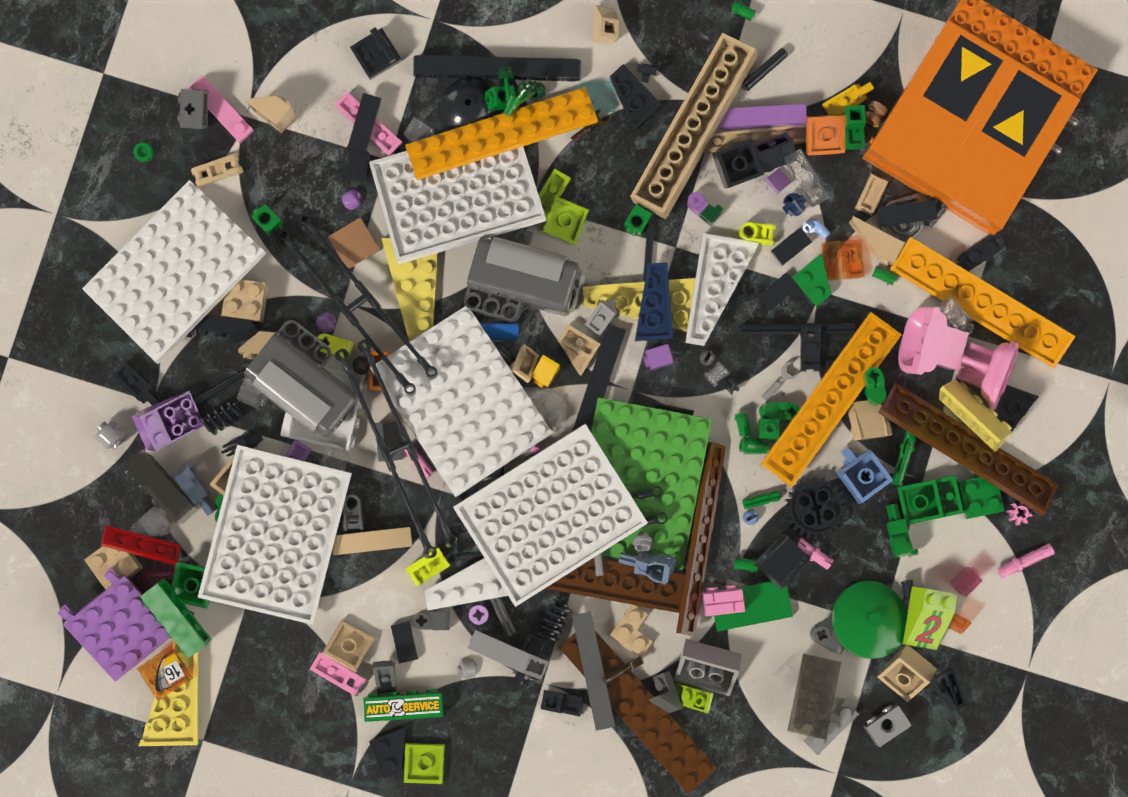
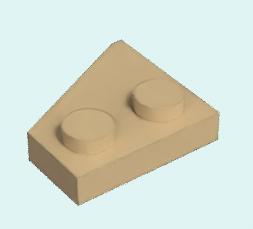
[558,324,600,376]

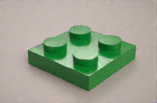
[958,477,1004,519]

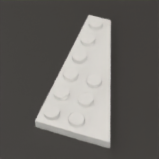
[685,233,759,346]
[424,558,508,610]

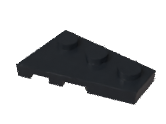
[609,64,662,131]
[994,385,1039,432]

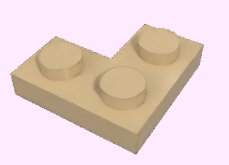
[610,604,653,657]

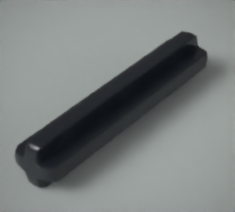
[742,48,788,91]

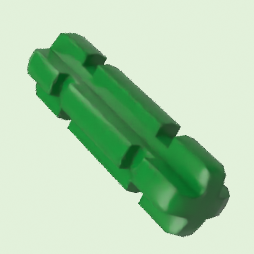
[742,491,780,509]

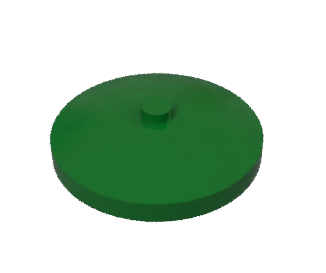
[832,581,907,659]

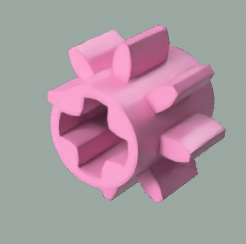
[1007,502,1032,525]

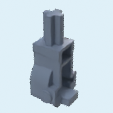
[174,461,217,516]
[619,552,676,584]

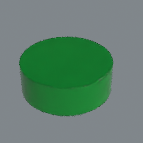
[133,142,154,162]

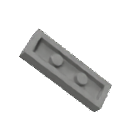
[804,700,859,755]

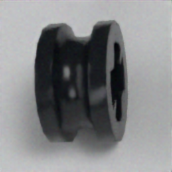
[352,356,370,374]
[723,376,739,395]

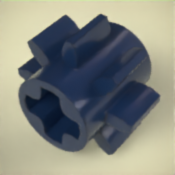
[782,193,807,217]

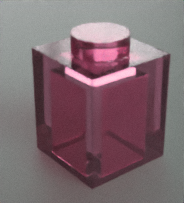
[949,567,983,597]

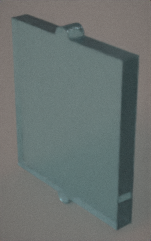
[580,81,615,113]

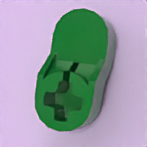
[863,367,886,406]
[759,402,800,421]

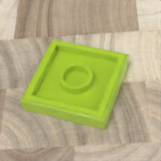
[540,196,589,245]
[404,743,445,784]

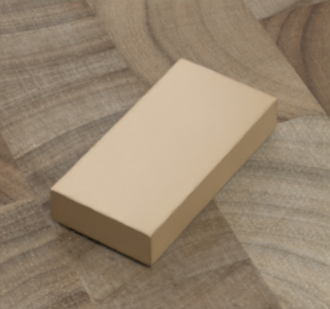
[855,174,888,216]

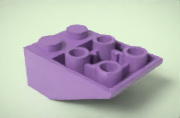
[131,391,204,451]

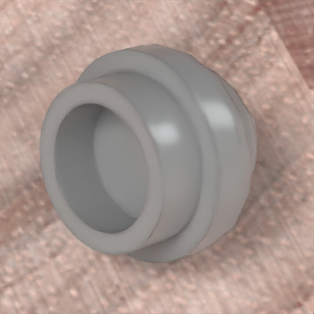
[633,531,652,552]

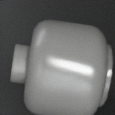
[457,658,478,679]

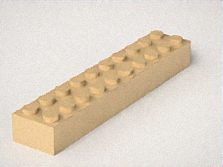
[630,33,757,219]

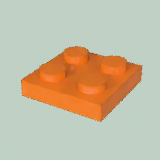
[806,114,845,156]

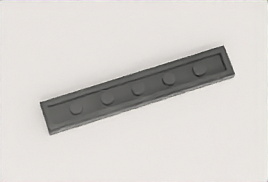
[572,611,615,731]

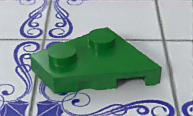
[792,254,832,307]

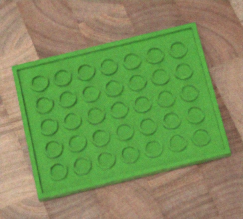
[591,397,712,571]

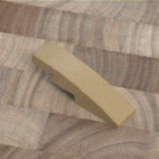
[332,527,412,555]

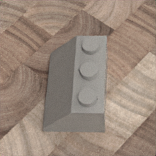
[674,639,742,696]

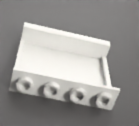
[280,367,369,451]

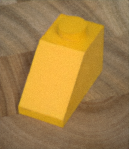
[531,355,560,388]

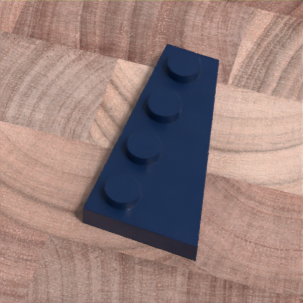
[634,262,673,342]

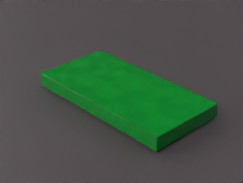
[714,581,793,632]

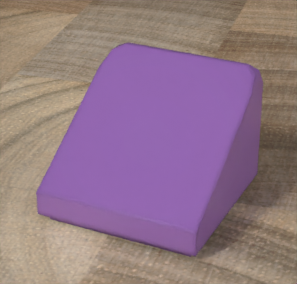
[765,168,792,195]

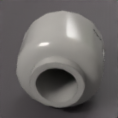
[95,421,125,450]

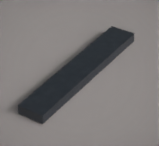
[572,324,626,432]

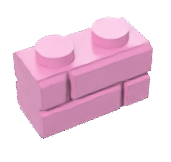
[702,585,745,616]

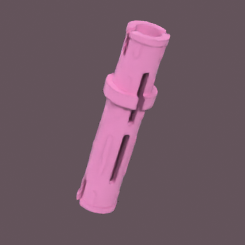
[997,543,1054,579]

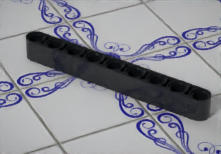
[413,55,581,82]

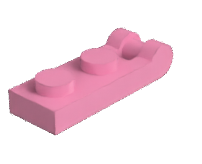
[310,652,367,697]

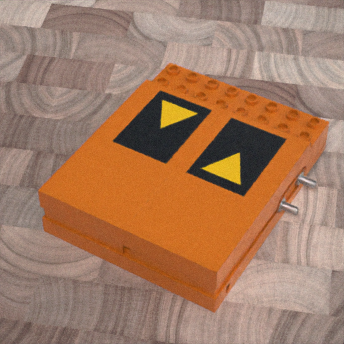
[862,0,1098,236]

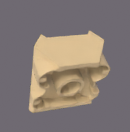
[847,400,892,441]

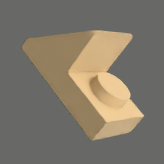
[508,344,539,383]

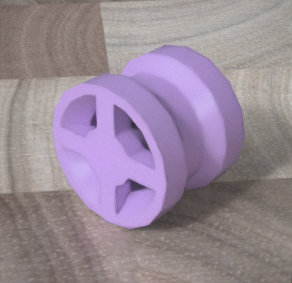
[469,605,489,625]

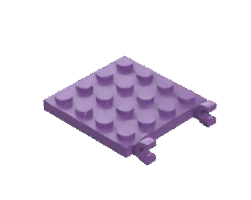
[58,567,170,682]

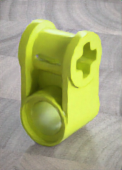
[738,222,776,246]
[317,334,355,360]

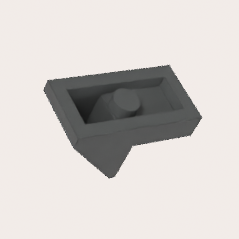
[373,660,397,693]
[649,671,683,713]

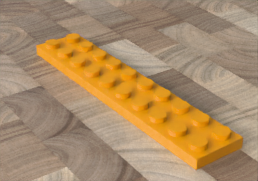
[405,87,598,180]
[890,236,1076,368]
[760,312,902,487]

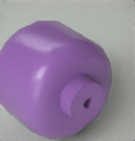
[342,189,362,210]
[316,313,337,333]

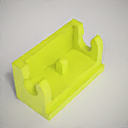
[405,548,451,586]

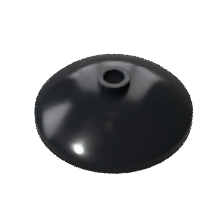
[441,78,497,129]

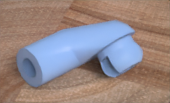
[802,220,830,239]

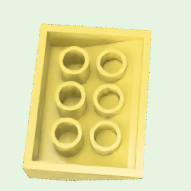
[939,379,1012,452]

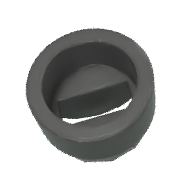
[699,350,715,366]

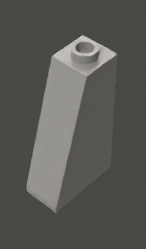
[468,630,549,680]

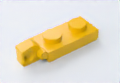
[822,82,874,115]

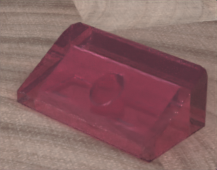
[141,565,176,591]

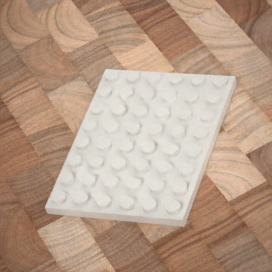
[369,147,546,264]
[82,180,267,364]
[370,306,552,498]
[453,424,648,607]
[198,445,352,625]

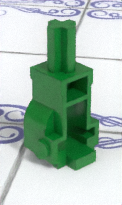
[886,504,919,559]

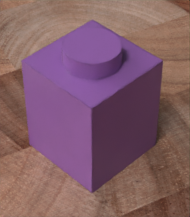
[643,344,673,371]

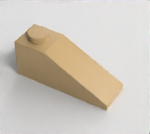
[849,216,905,266]

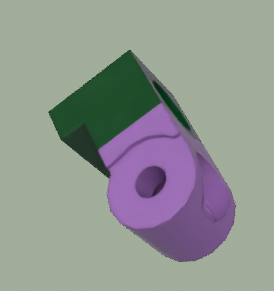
[687,192,723,227]

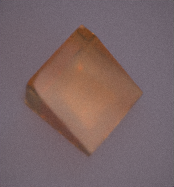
[948,613,971,634]

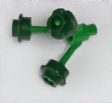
[496,67,546,117]

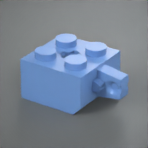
[836,447,893,504]

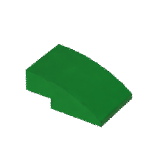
[897,475,964,525]

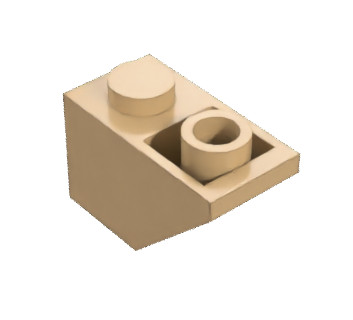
[592,5,619,45]
[238,331,274,359]

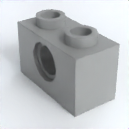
[864,704,912,747]

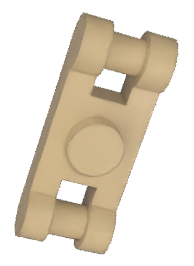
[191,154,244,188]

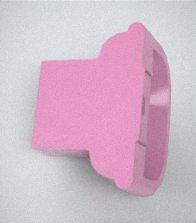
[898,306,969,375]
[956,341,1019,410]

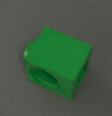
[485,85,516,110]
[251,204,283,236]
[624,204,652,236]
[757,419,780,440]

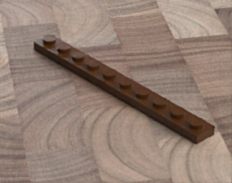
[676,442,726,636]

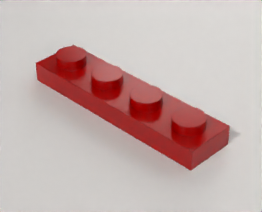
[101,525,181,565]

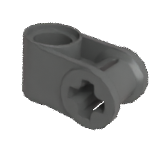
[343,494,364,532]
[413,611,450,631]
[810,625,845,655]

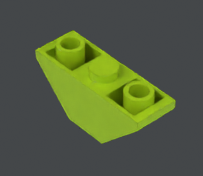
[674,683,713,713]

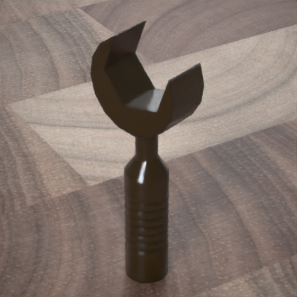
[570,109,611,143]
[602,656,644,684]

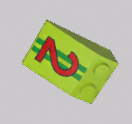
[903,586,957,650]

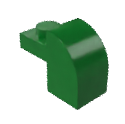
[843,105,866,150]

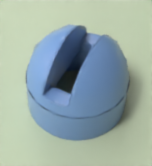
[743,510,759,525]

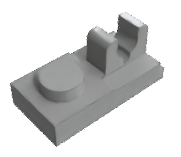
[585,298,617,336]

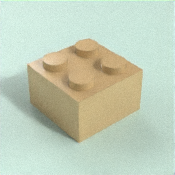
[221,280,269,323]
[84,546,143,590]

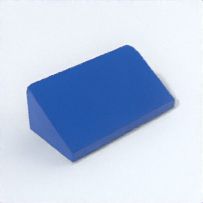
[480,323,519,341]

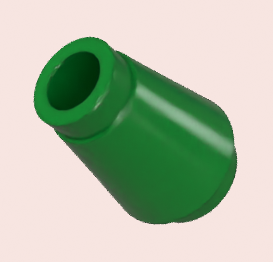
[739,436,769,454]

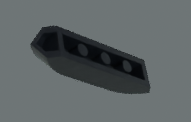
[186,315,259,342]

